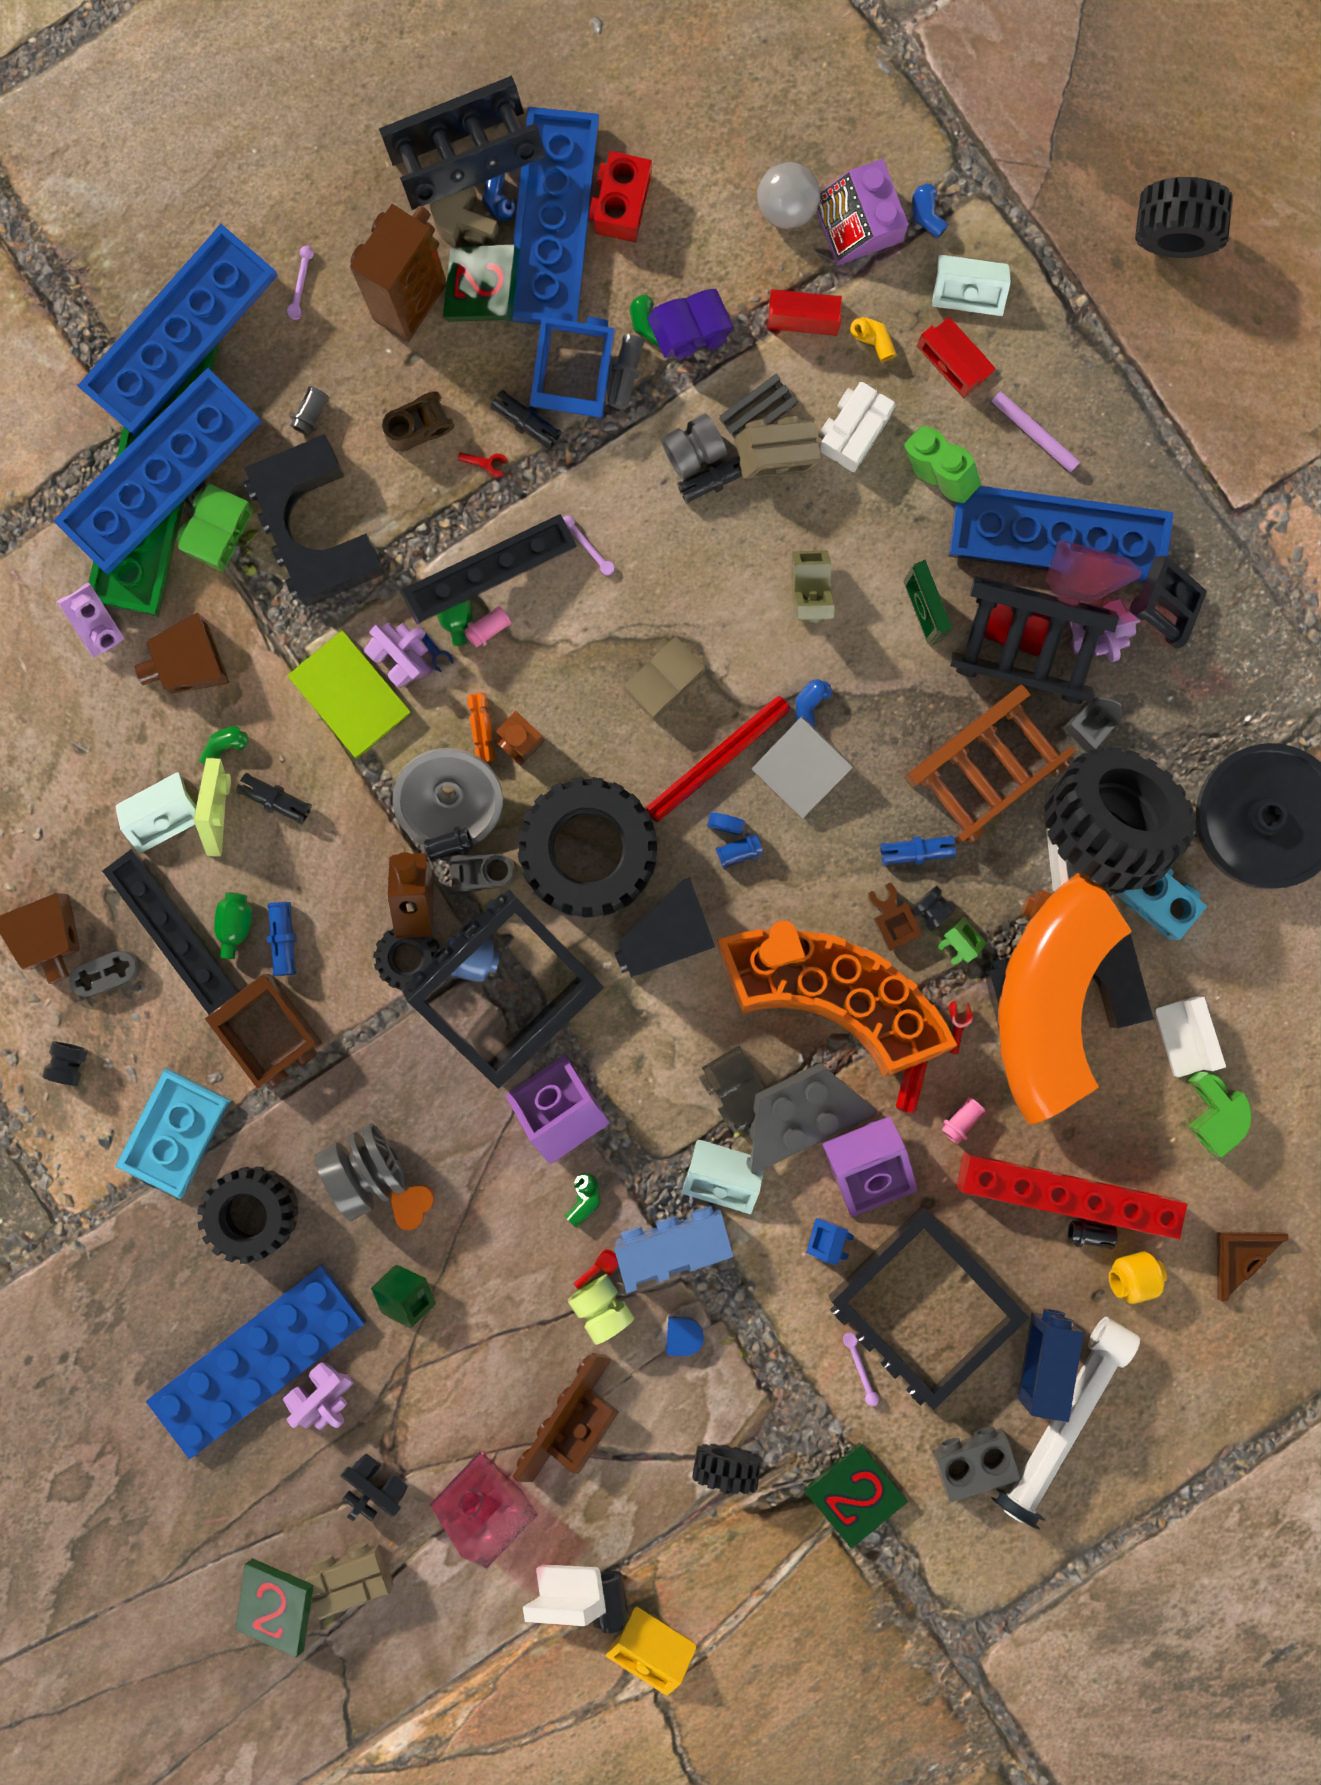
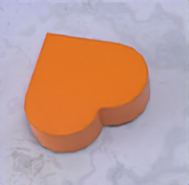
[759,920,805,968]
[391,1184,435,1230]

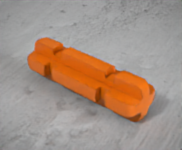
[467,693,496,763]

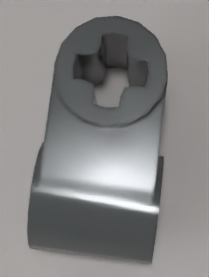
[446,854,518,894]

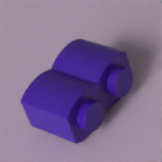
[647,289,734,360]

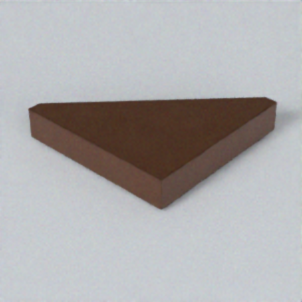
[1217,1232,1288,1301]

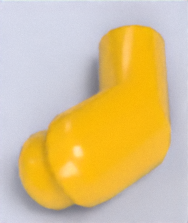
[850,317,897,362]

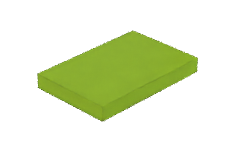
[287,630,412,759]

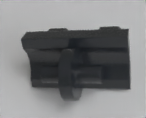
[340,1454,408,1522]

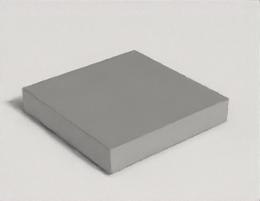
[751,716,854,819]

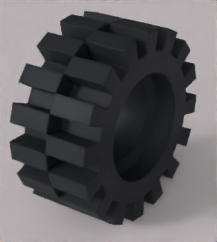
[373,929,439,990]
[692,1444,762,1494]

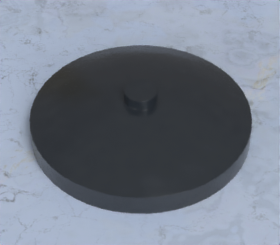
[1196,743,1321,889]

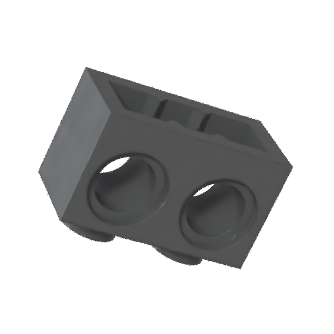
[931,1427,1021,1503]

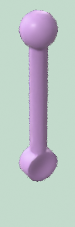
[287,245,314,320]
[563,515,614,576]
[843,1332,879,1406]

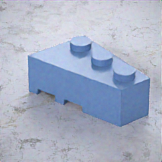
[614,1206,734,1293]

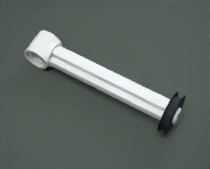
[991,1317,1140,1530]

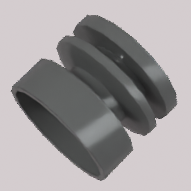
[315,1123,408,1221]

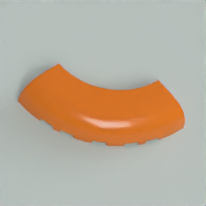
[998,872,1132,1125]
[717,929,957,1078]

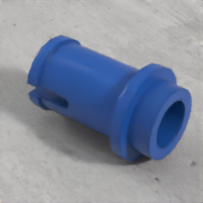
[715,833,764,870]

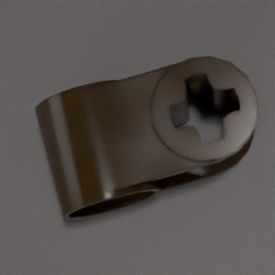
[382,391,455,452]

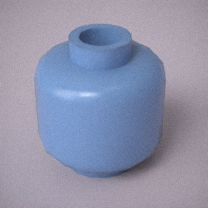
[447,933,500,982]

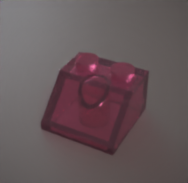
[1045,539,1142,606]
[429,1451,538,1569]

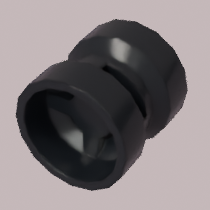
[42,1041,88,1086]

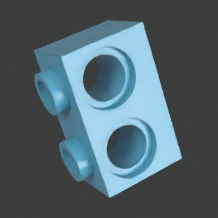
[1115,868,1208,940]

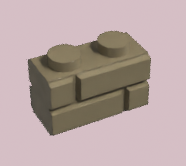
[735,416,822,479]
[305,1542,393,1620]

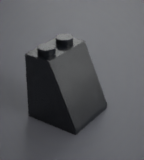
[614,877,715,978]

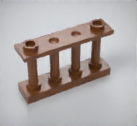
[904,684,1076,844]

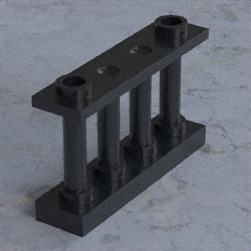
[379,76,546,210]
[950,576,1119,704]

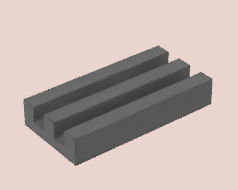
[719,373,798,439]

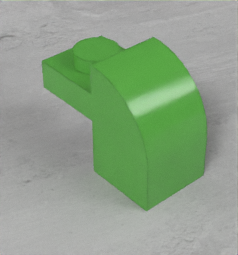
[1187,1071,1251,1158]

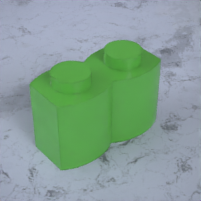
[904,426,981,503]
[177,484,253,572]

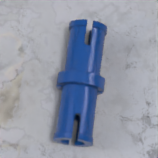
[880,835,956,866]
[267,902,297,976]

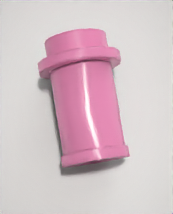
[464,605,512,648]
[941,1097,987,1144]

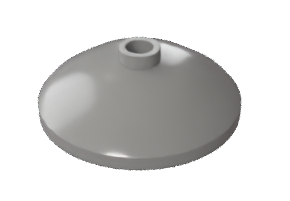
[393,748,503,845]

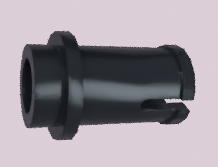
[424,826,474,862]
[1068,1218,1118,1249]

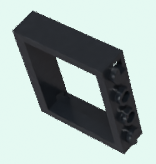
[403,889,604,1089]
[828,1206,1029,1410]

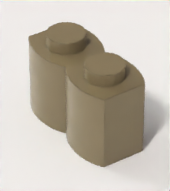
[623,637,706,720]

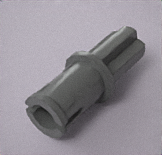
[608,334,645,409]

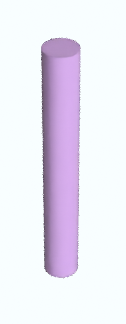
[991,391,1080,473]

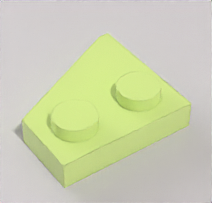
[194,758,231,857]

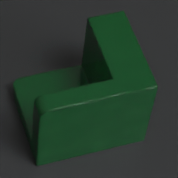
[371,1265,436,1328]

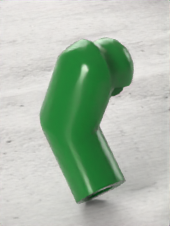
[629,295,660,348]
[198,726,249,764]
[564,1173,600,1228]

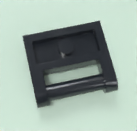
[1130,556,1207,649]

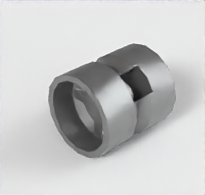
[661,413,727,479]

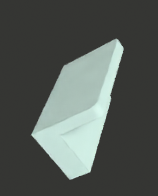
[932,255,1011,316]
[116,772,196,854]
[681,1140,764,1214]

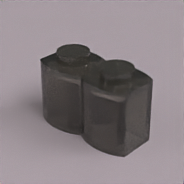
[699,1045,765,1131]

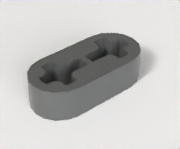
[69,951,141,997]

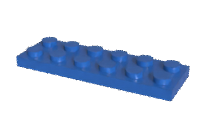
[506,107,599,325]
[77,224,278,437]
[53,368,262,575]
[948,486,1174,583]
[145,1264,366,1460]

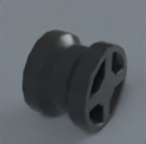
[911,885,957,931]

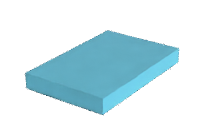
[115,1068,232,1199]

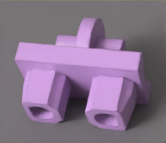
[56,583,125,658]
[1070,599,1140,662]
[364,623,433,688]
[283,1362,355,1430]

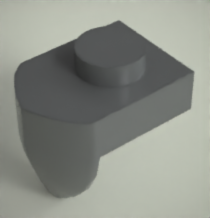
[1064,697,1122,752]

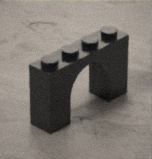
[244,434,385,607]
[983,934,1154,1029]

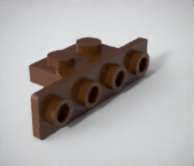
[512,1353,619,1482]

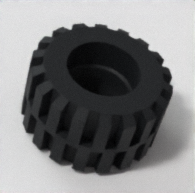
[1135,177,1233,258]
[197,1166,298,1264]

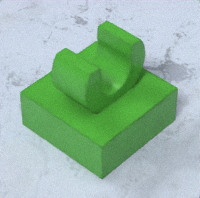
[938,916,987,965]

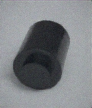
[593,1571,630,1633]

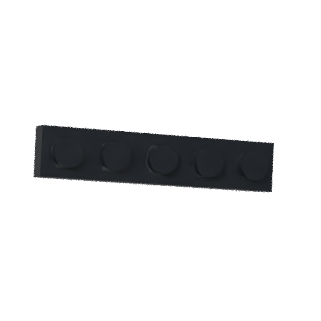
[400,514,577,625]
[102,849,240,1015]

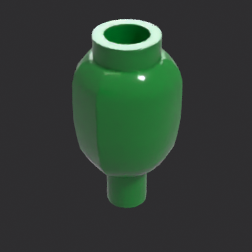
[437,600,472,646]
[214,892,252,959]

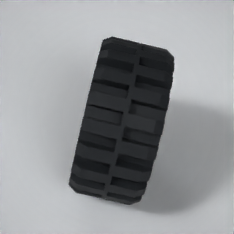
[1044,747,1195,890]
[517,777,657,918]

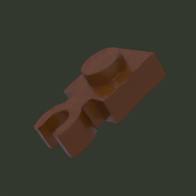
[868,883,923,951]

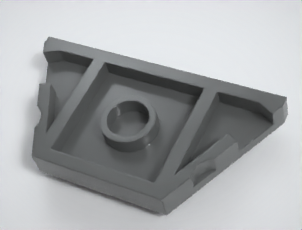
[746,1063,877,1174]

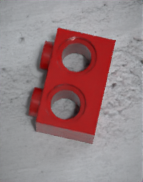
[589,151,652,243]

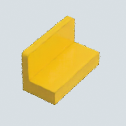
[605,1607,696,1696]

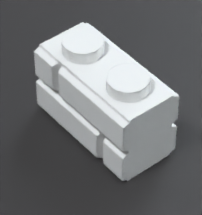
[818,382,896,472]

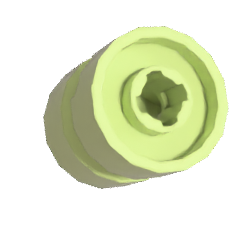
[568,1274,635,1345]

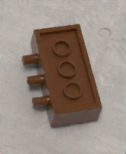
[350,204,447,343]

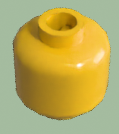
[1108,1251,1167,1304]

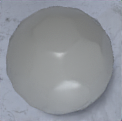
[757,162,821,229]

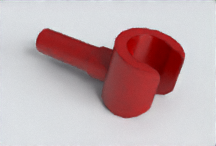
[458,452,508,479]
[948,1001,973,1054]
[574,1249,618,1290]

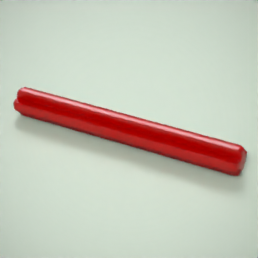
[646,696,791,822]

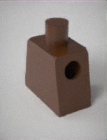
[134,613,230,694]
[388,852,434,938]
[0,893,80,984]

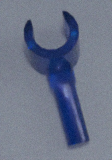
[421,633,454,673]

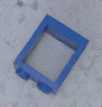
[530,311,616,418]

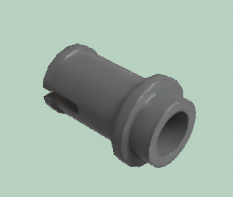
[290,386,329,436]

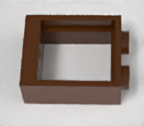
[204,974,323,1089]

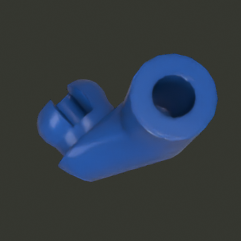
[482,174,516,222]
[912,183,949,239]
[795,679,832,728]

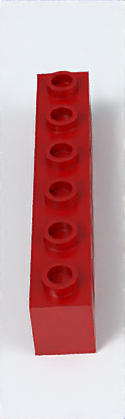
[956,1152,1188,1240]

